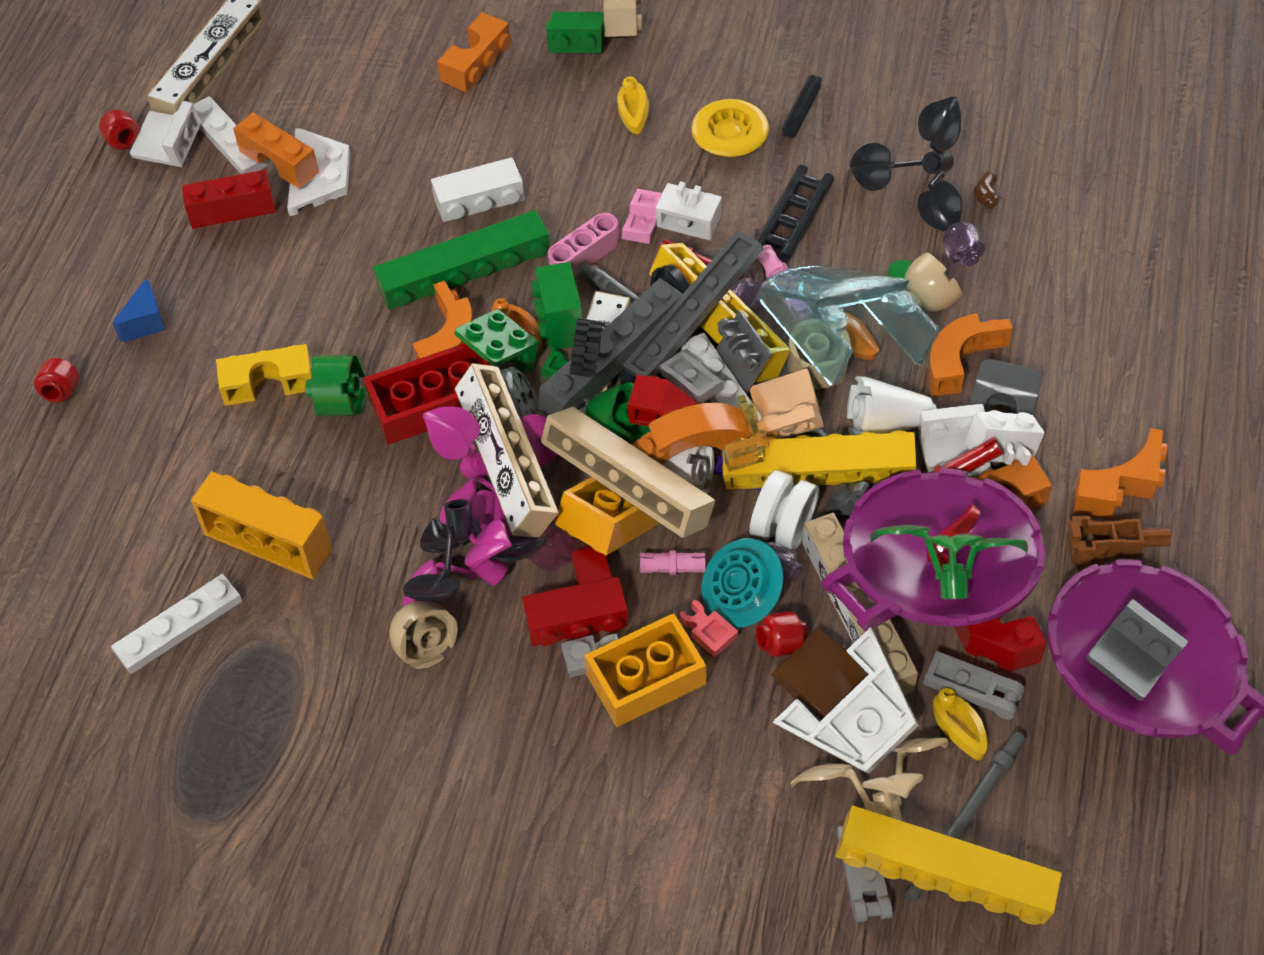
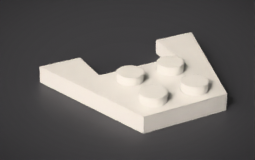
[773,627,919,774]

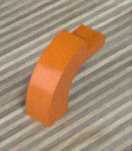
[412,280,473,360]
[927,313,1013,397]
[632,403,750,465]

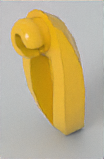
[618,77,649,134]
[933,688,988,760]

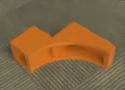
[1073,428,1167,519]

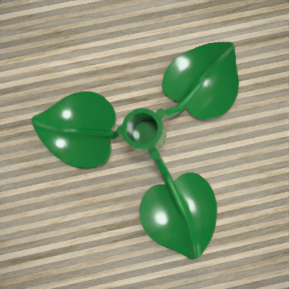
[870,525,1028,599]

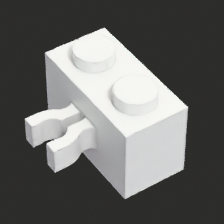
[656,181,722,240]
[964,410,1044,466]

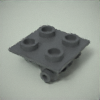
[716,311,772,395]

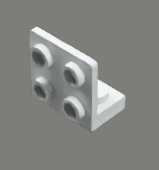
[130,101,201,167]
[917,404,992,478]

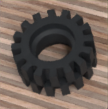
[570,318,603,378]

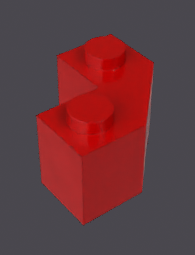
[628,374,698,426]
[954,615,1047,672]

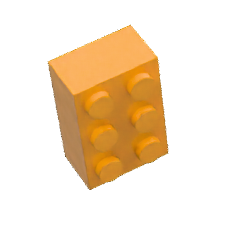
[555,477,660,556]
[584,613,706,728]

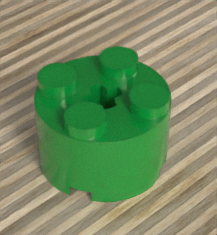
[305,355,366,417]
[585,383,650,445]

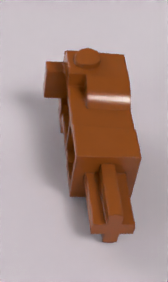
[1067,516,1171,566]

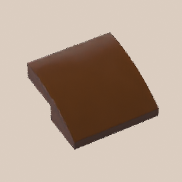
[771,629,868,720]

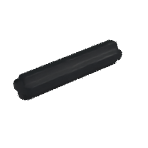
[781,74,822,138]

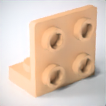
[750,369,824,440]

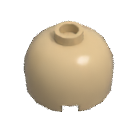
[905,252,963,312]
[389,601,458,669]

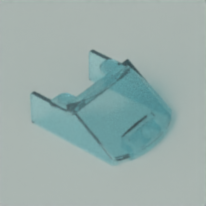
[756,265,940,386]

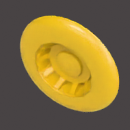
[691,99,769,157]

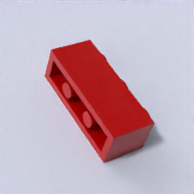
[181,169,276,229]
[522,577,628,646]

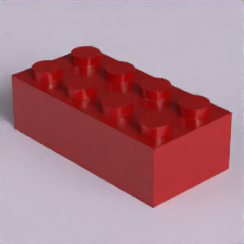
[363,343,492,445]

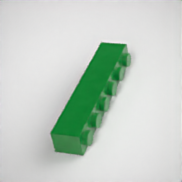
[373,210,550,310]

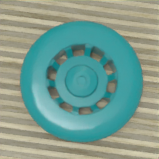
[701,538,783,628]

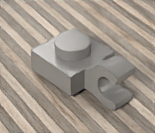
[561,634,618,678]

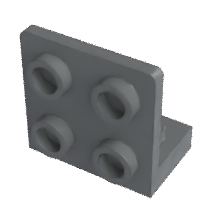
[1086,599,1188,701]

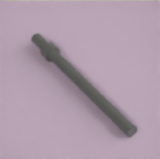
[904,732,1026,902]

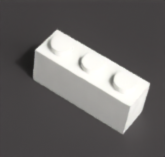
[431,157,524,222]

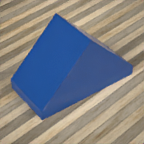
[113,280,165,342]

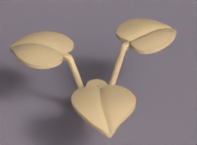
[790,738,949,821]

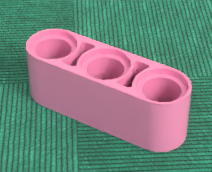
[548,213,619,277]

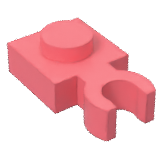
[679,600,738,658]

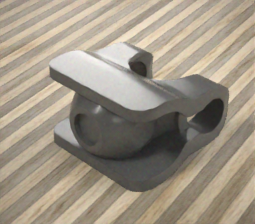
[969,359,1042,415]

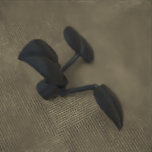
[850,96,962,232]
[403,499,546,601]

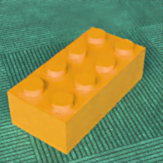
[191,471,333,580]

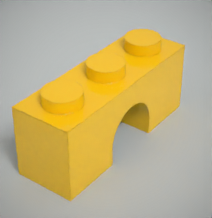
[216,344,312,406]

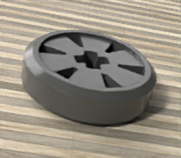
[500,367,539,418]

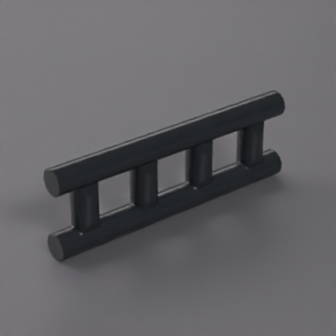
[756,165,834,261]

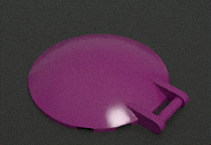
[822,468,1045,632]
[1047,560,1264,755]

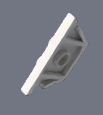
[287,128,350,216]

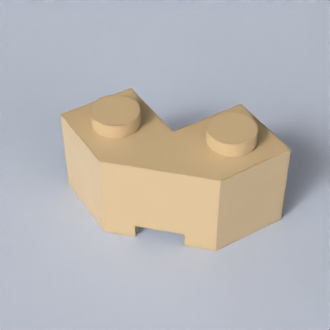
[604,0,642,37]

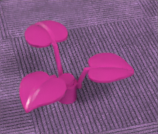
[423,407,557,536]
[403,479,512,606]

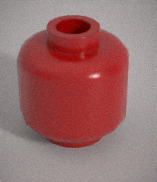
[99,109,140,150]
[34,358,79,402]
[756,611,808,657]

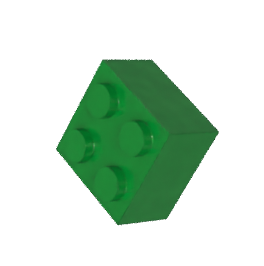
[531,262,582,351]

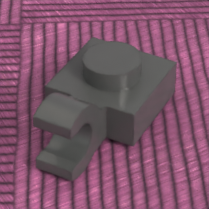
[824,481,869,516]

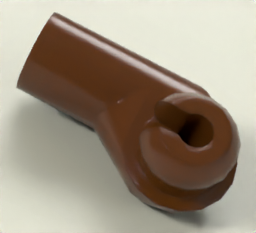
[974,172,999,209]

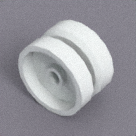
[749,470,819,552]

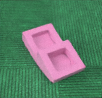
[622,189,662,244]

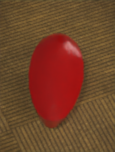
[926,503,981,568]

